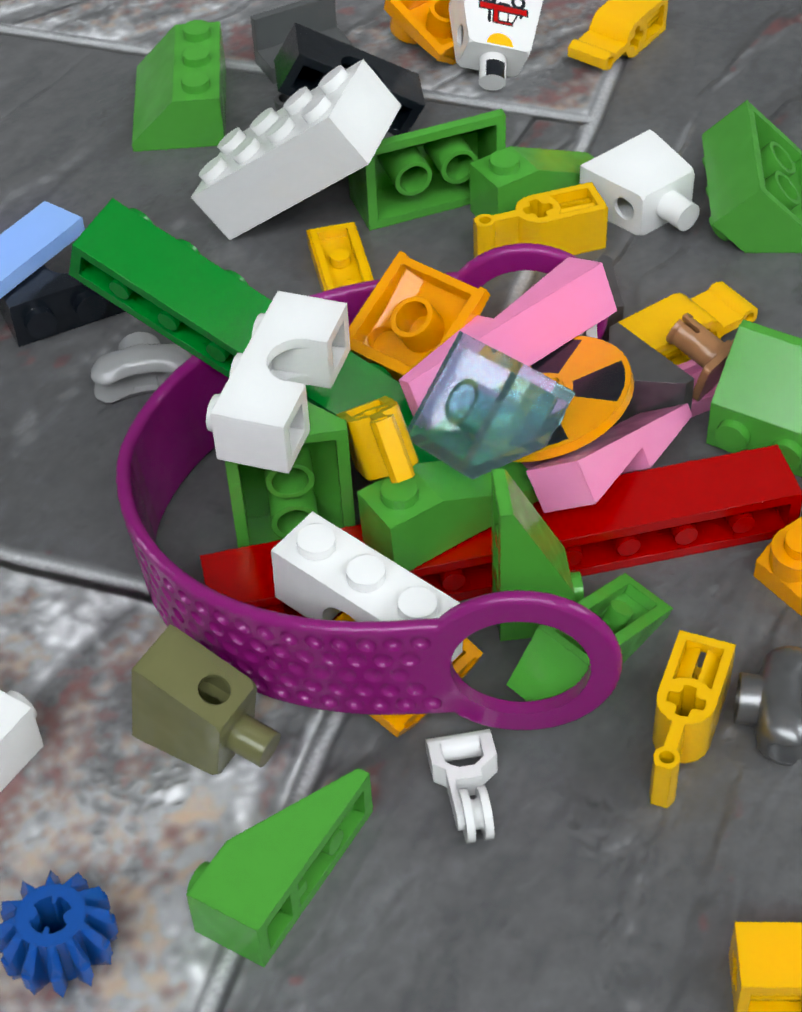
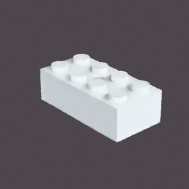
[191,59,402,240]

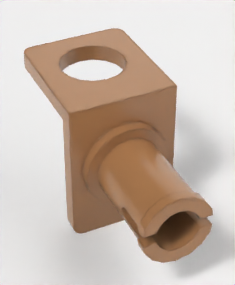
[666,313,734,401]

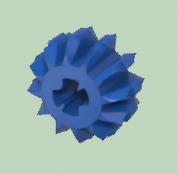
[0,870,118,997]

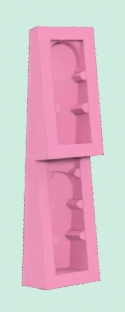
[399,257,617,431]
[526,403,693,513]

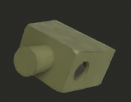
[131,624,281,775]

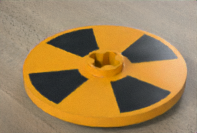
[461,336,634,462]

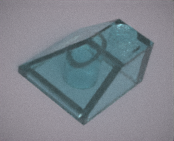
[407,331,576,479]

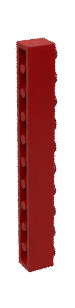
[199,444,802,620]

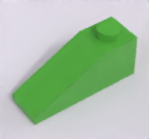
[470,146,594,216]
[357,456,539,571]
[491,468,584,641]
[506,573,673,701]
[186,768,373,967]

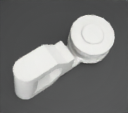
[425,729,498,843]

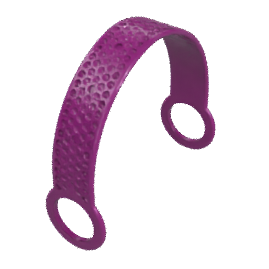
[116,243,623,730]

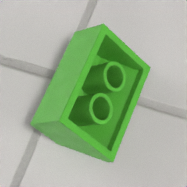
[132,20,226,152]
[702,100,802,253]
[348,109,506,231]
[706,319,802,477]
[225,401,356,548]

